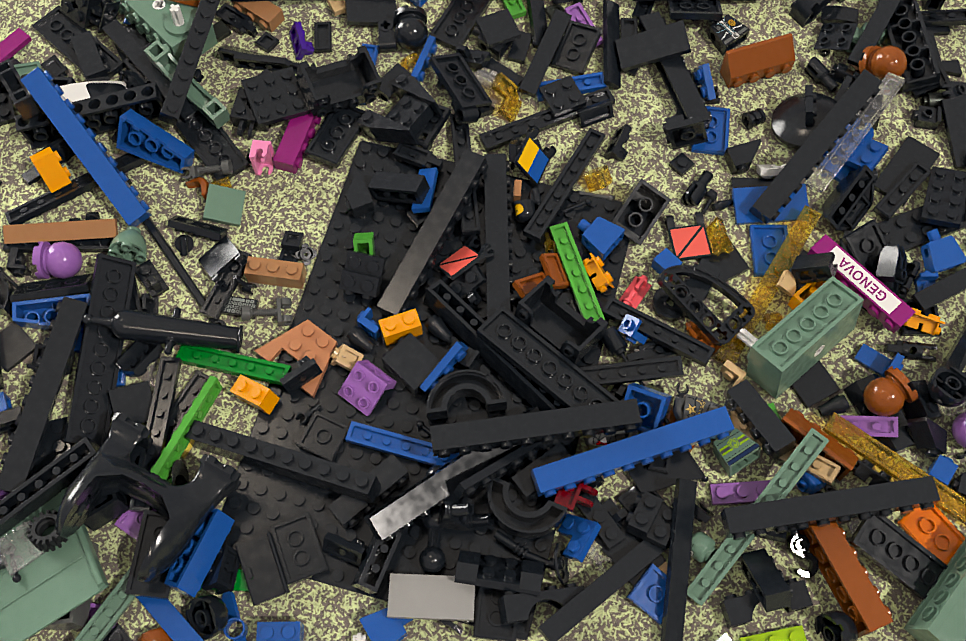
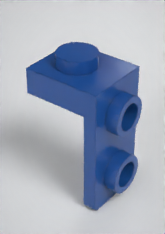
[854,344,905,377]

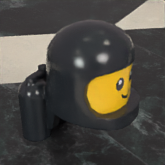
[511,188,542,223]

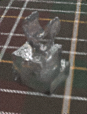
[585,540,612,572]

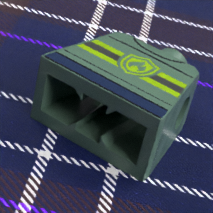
[713,428,761,477]

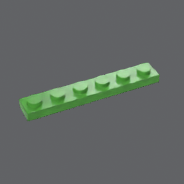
[549,222,605,321]
[150,375,222,480]

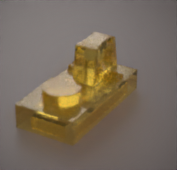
[706,217,734,256]

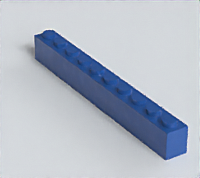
[20,67,152,227]
[530,406,735,498]

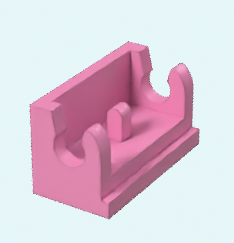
[249,140,275,176]

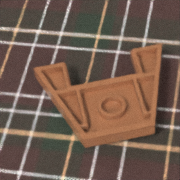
[255,319,338,398]

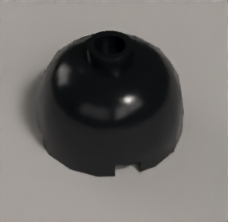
[928,366,966,408]
[186,595,229,640]
[814,610,858,641]

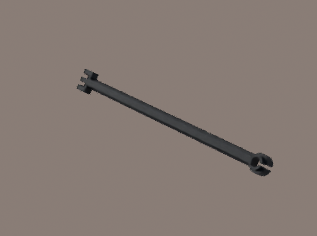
[125,173,227,326]

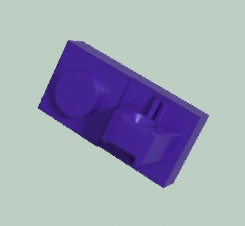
[289,21,314,60]

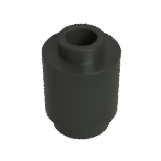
[921,93,947,108]

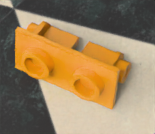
[583,253,615,293]
[903,308,946,336]

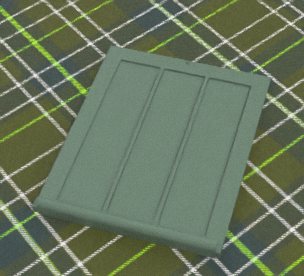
[0,487,109,641]

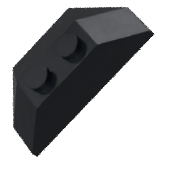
[822,165,877,231]

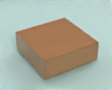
[513,179,522,201]

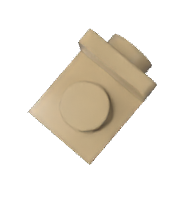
[330,344,364,372]
[720,359,747,388]

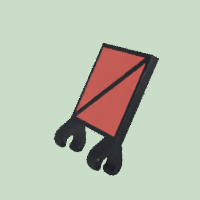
[665,212,713,261]
[436,235,495,280]

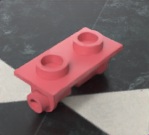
[619,275,652,309]

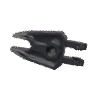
[876,244,907,295]

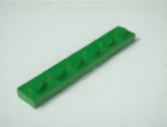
[176,345,292,386]

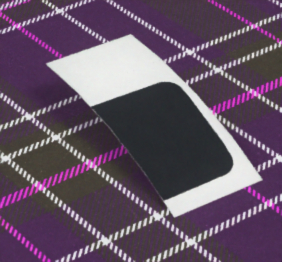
[60,81,127,102]

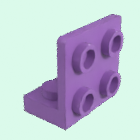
[338,360,397,416]

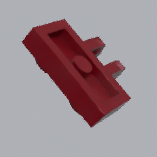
[554,482,598,512]

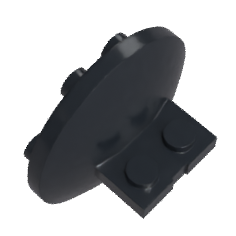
[771,85,838,150]

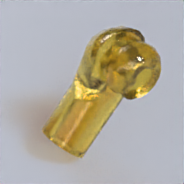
[400,53,419,70]

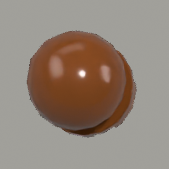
[859,45,907,82]
[863,366,918,417]

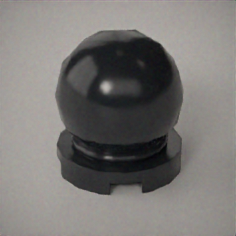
[393,5,428,51]

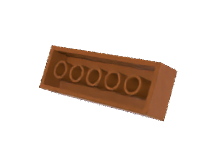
[798,521,894,638]

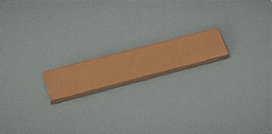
[2,219,118,244]

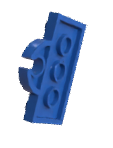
[823,119,888,171]

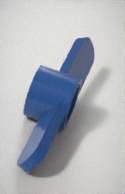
[222,591,248,641]

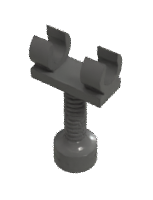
[181,160,233,179]
[241,297,293,327]

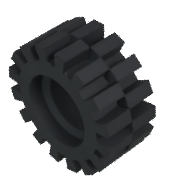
[26,510,70,552]

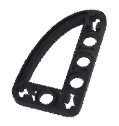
[657,265,755,346]

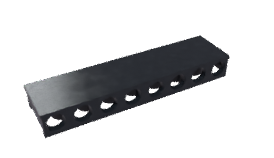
[876,0,940,93]
[14,82,165,150]

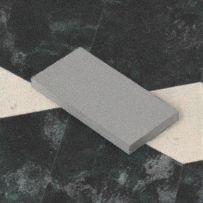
[387,573,475,622]

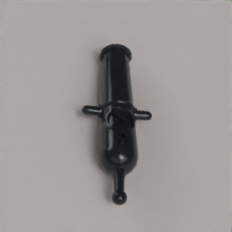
[82,307,244,355]

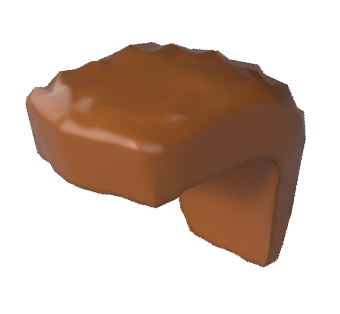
[185,176,209,201]
[137,627,173,641]

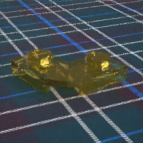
[491,72,522,122]

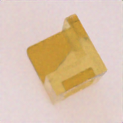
[584,165,613,192]

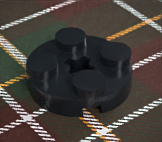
[652,284,684,321]

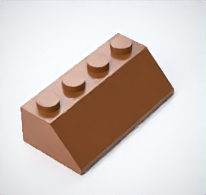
[720,33,795,88]
[781,408,859,481]

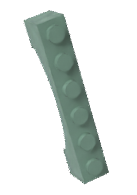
[144,39,230,129]

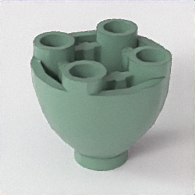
[108,226,148,265]

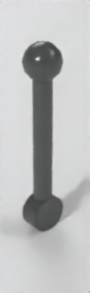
[577,190,615,201]

